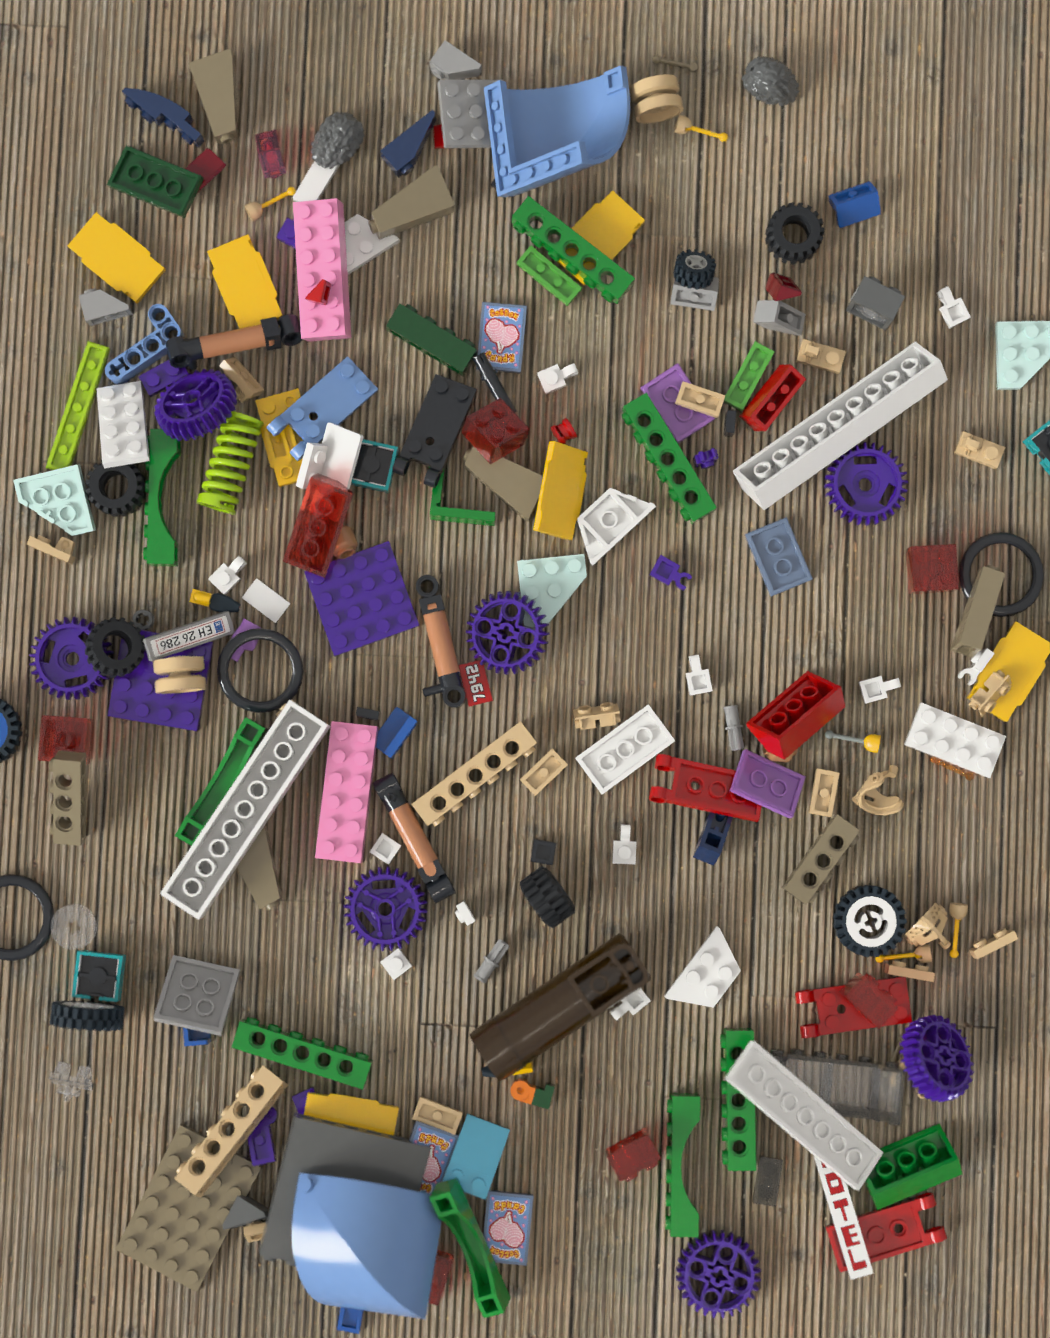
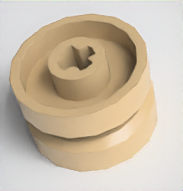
[629,74,684,124]
[153,656,206,694]

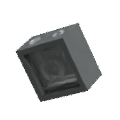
[845,276,905,330]

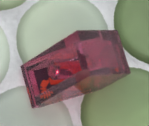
[255,129,286,178]

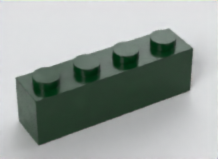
[386,303,477,376]

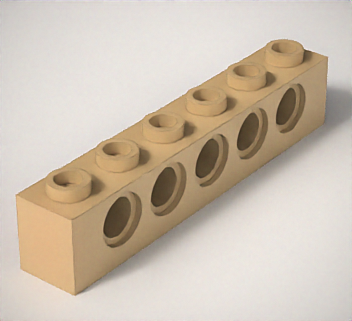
[411,721,537,827]
[174,1066,288,1198]

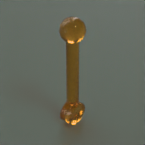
[929,756,974,781]

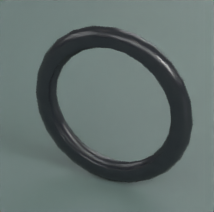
[959,532,1044,617]
[217,628,304,713]
[0,874,55,961]

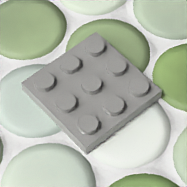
[437,80,504,148]
[153,955,240,1036]

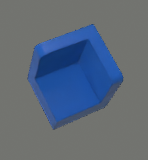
[183,1028,212,1046]

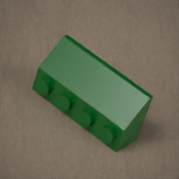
[865,1124,962,1210]

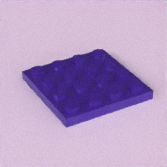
[304,541,420,657]
[107,630,214,731]

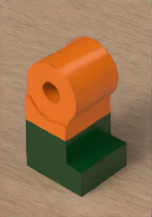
[510,1078,555,1109]

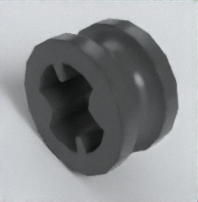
[132,609,155,630]

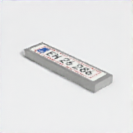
[143,611,235,661]

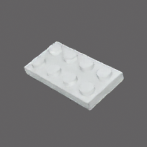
[96,381,150,468]
[904,703,1006,778]
[575,704,675,794]

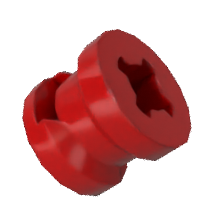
[550,418,577,444]

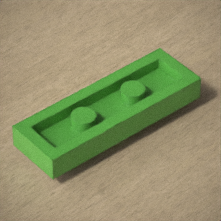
[516,246,582,307]
[724,341,775,412]

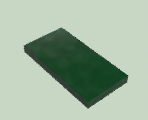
[107,145,204,218]

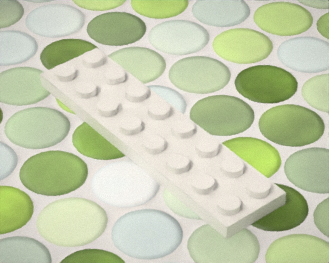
[725,1040,883,1191]

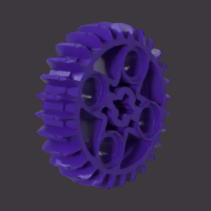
[466,591,550,675]
[899,1015,974,1102]
[676,1230,761,1319]

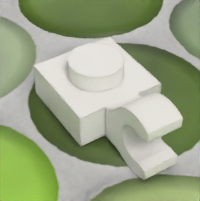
[937,286,971,329]
[537,363,578,394]
[208,556,247,595]
[958,648,995,686]
[685,655,713,696]
[858,676,901,704]
[612,824,636,864]
[610,988,651,1020]

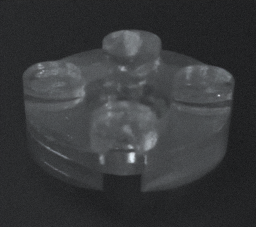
[50,903,97,950]

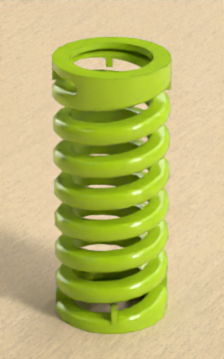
[196,411,264,515]

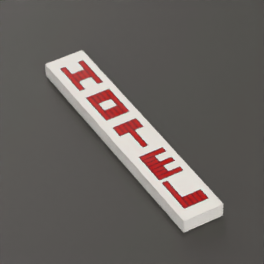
[813,1155,873,1280]

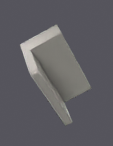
[670,277,719,311]

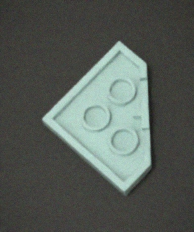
[995,321,1050,390]
[13,464,96,536]
[517,554,587,628]

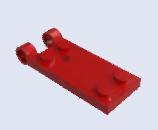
[649,754,762,822]
[795,976,912,1038]
[825,1192,947,1273]

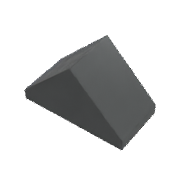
[222,1195,269,1230]

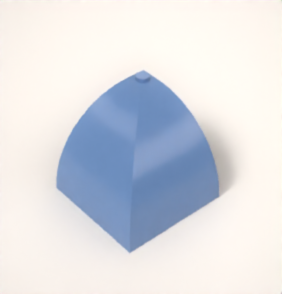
[484,65,630,197]
[292,1173,442,1319]

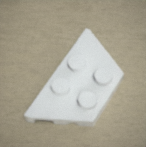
[344,214,400,275]
[577,488,656,566]
[664,926,741,1008]

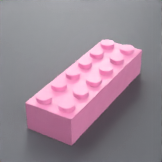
[293,198,351,342]
[315,721,379,863]

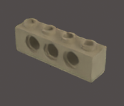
[49,751,86,846]
[781,814,860,905]

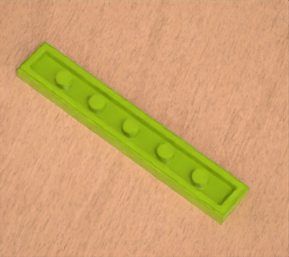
[45,341,110,470]

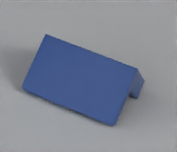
[828,181,881,228]
[376,707,418,759]

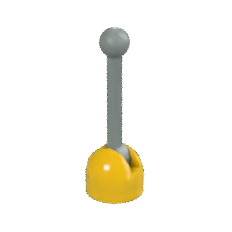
[825,730,881,753]

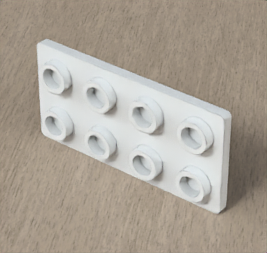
[296,423,363,522]

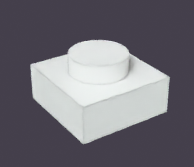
[370,833,402,865]
[455,901,476,926]
[380,948,412,980]

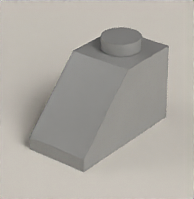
[429,40,482,80]
[79,288,133,326]
[753,300,806,336]

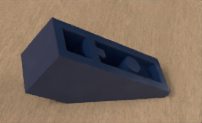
[380,110,436,178]
[693,812,733,866]

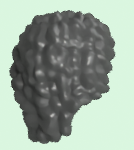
[742,56,799,107]
[310,112,364,169]

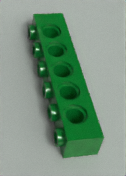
[512,196,635,305]
[621,392,717,524]
[231,1017,373,1090]
[720,1028,756,1171]

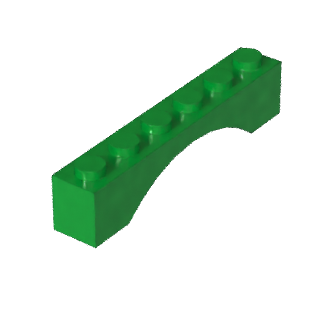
[143,429,181,567]
[175,717,268,846]
[665,1093,700,1237]
[429,1178,511,1318]

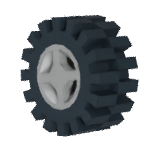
[674,249,716,289]

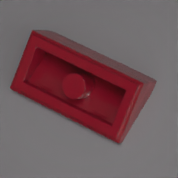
[185,148,226,193]
[765,272,802,301]

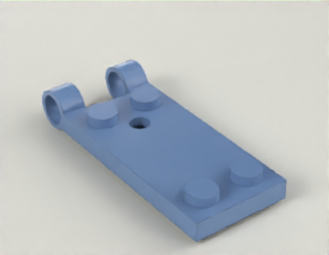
[266,356,378,461]

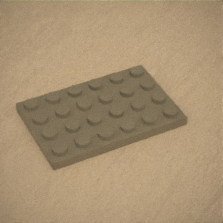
[115,1124,262,1292]

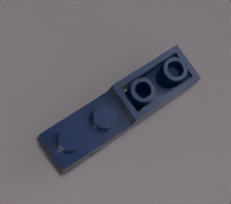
[122,88,204,148]

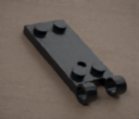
[393,374,477,488]

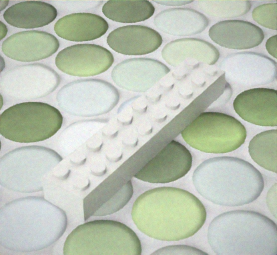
[733,342,948,510]
[160,700,331,920]

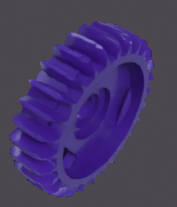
[154,369,237,441]
[824,442,908,526]
[29,617,114,700]
[343,866,428,951]

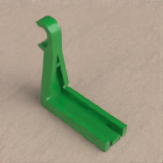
[429,467,495,526]

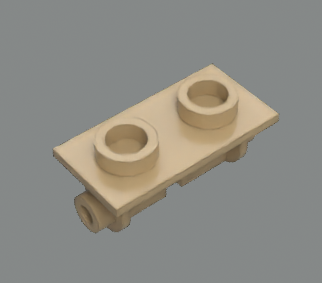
[969,670,1012,717]
[573,702,620,730]

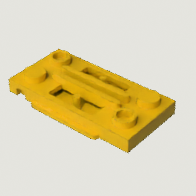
[558,190,645,286]
[67,212,166,304]
[207,234,283,329]
[255,388,311,487]
[533,441,588,540]
[967,621,1050,722]
[303,1092,399,1136]

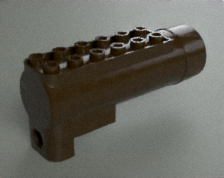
[469,933,651,1082]

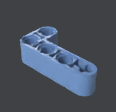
[105,304,184,385]

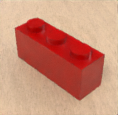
[739,364,806,431]

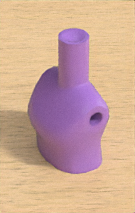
[231,618,260,662]

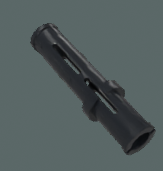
[472,352,517,418]

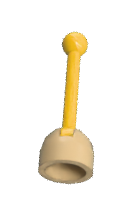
[674,115,728,142]
[244,187,296,222]
[949,902,968,958]
[875,944,932,963]

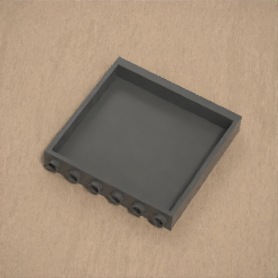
[259,1112,431,1266]

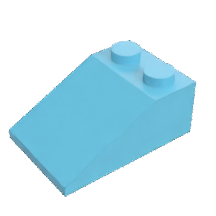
[442,1113,510,1200]

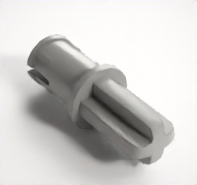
[723,705,744,751]
[473,939,509,984]

